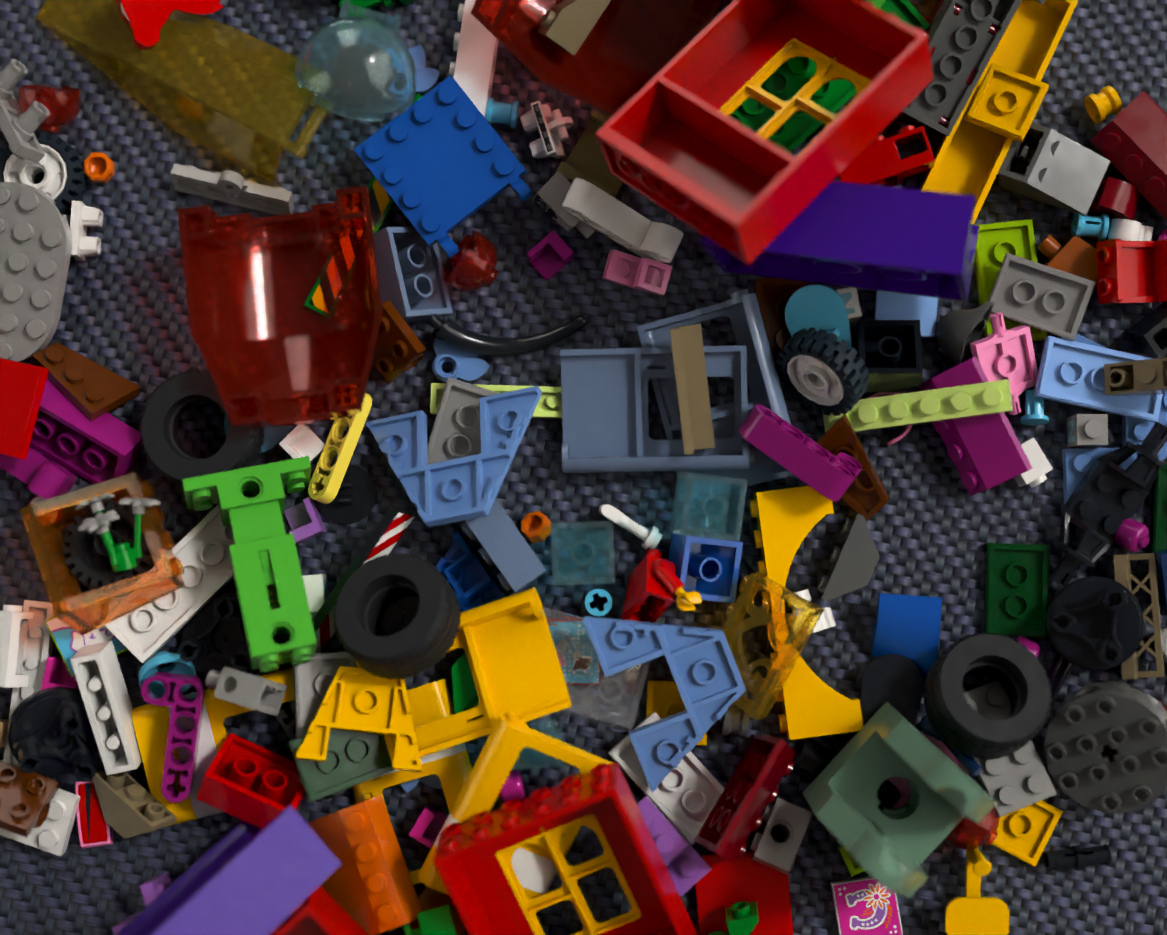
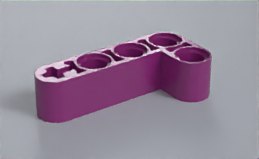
[739,404,862,502]
[0,446,78,503]
[141,672,205,803]

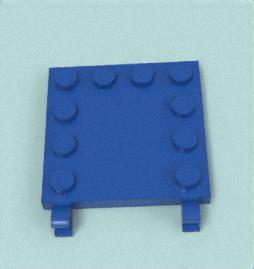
[354,75,532,258]

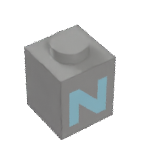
[1066,414,1108,448]

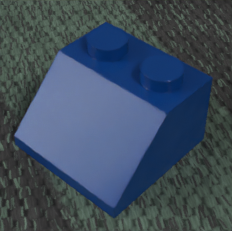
[668,532,743,603]

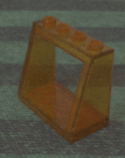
[20,472,185,635]

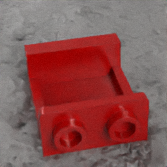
[1096,239,1167,304]

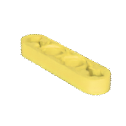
[308,388,372,504]

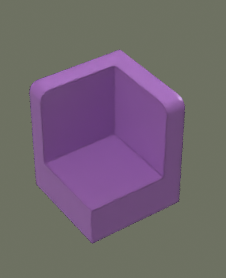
[285,497,327,544]

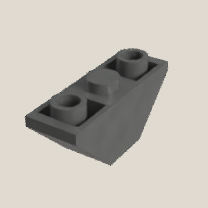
[816,513,880,601]

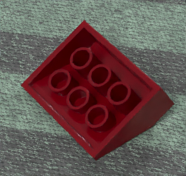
[694,733,795,864]

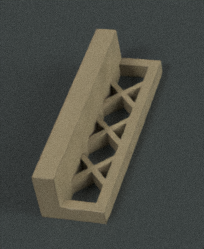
[669,323,715,455]
[1113,553,1165,680]

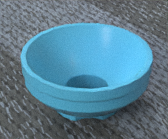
[138,651,197,696]

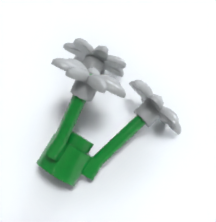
[75,493,161,572]

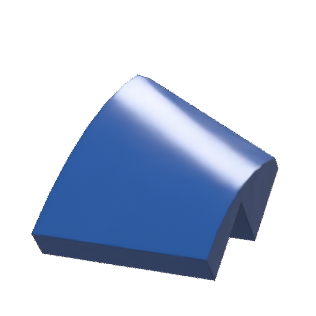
[436,532,506,612]
[871,593,942,686]

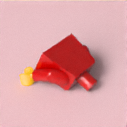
[621,549,702,623]

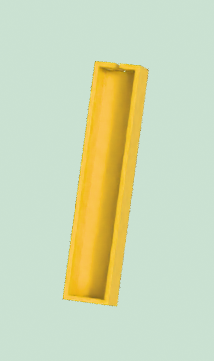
[919,0,1079,225]

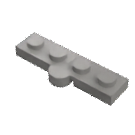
[170,163,294,218]

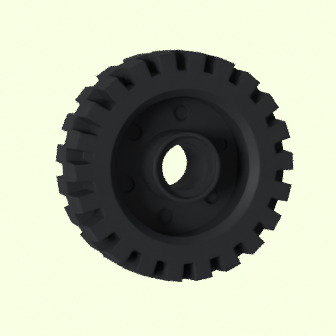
[62,500,160,594]

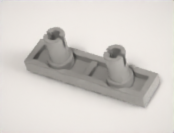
[0,59,50,163]

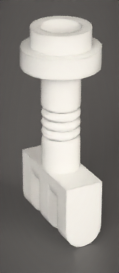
[599,504,663,550]

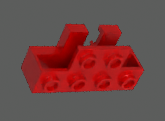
[838,125,935,187]

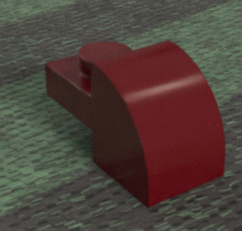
[1089,177,1141,220]

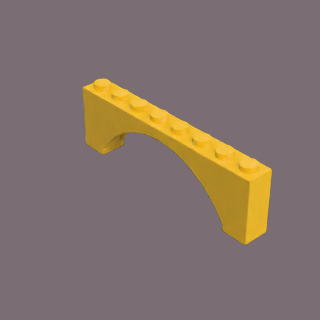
[749,486,863,740]

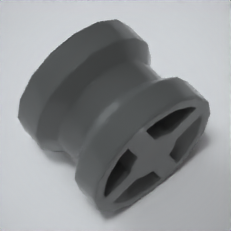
[721,705,750,739]

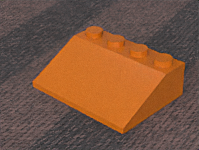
[307,795,423,935]

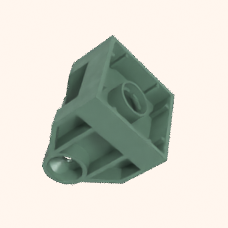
[802,701,997,898]

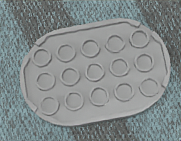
[0,182,72,362]

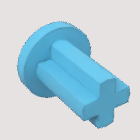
[1020,389,1049,426]

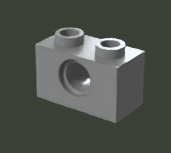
[750,798,813,874]

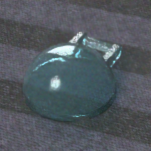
[295,0,417,121]

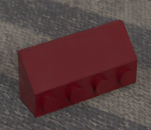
[1090,91,1167,220]

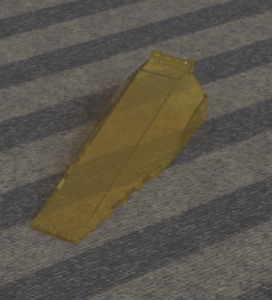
[36,0,339,187]

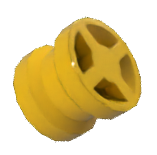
[1084,85,1122,124]

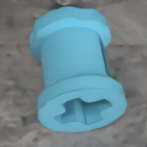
[485,97,519,128]
[1071,213,1109,241]
[585,588,613,617]

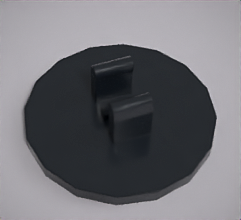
[317,464,377,524]

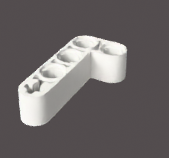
[561,178,684,263]

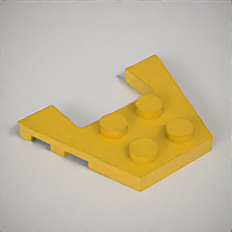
[296,666,422,772]

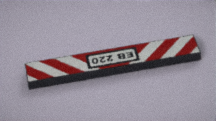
[312,505,415,654]

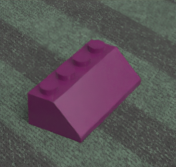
[919,356,1032,496]
[30,379,142,495]

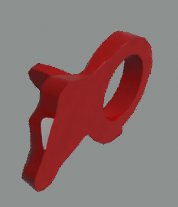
[114,0,224,50]

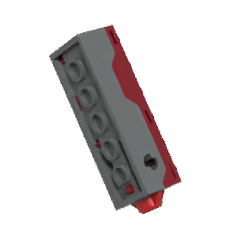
[898,0,1022,136]

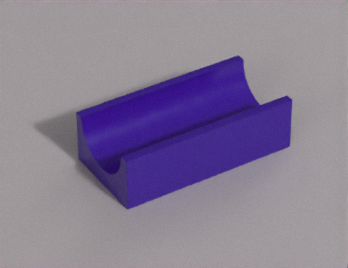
[701,181,979,302]
[117,805,342,935]

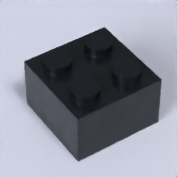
[855,320,923,392]

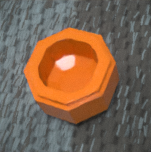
[83,152,115,183]
[520,511,551,543]

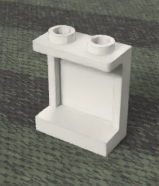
[0,604,34,688]

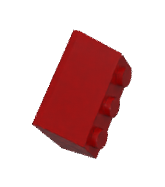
[196,732,305,829]

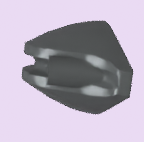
[936,301,995,367]

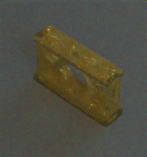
[722,572,824,721]

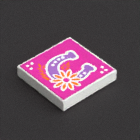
[830,876,903,935]

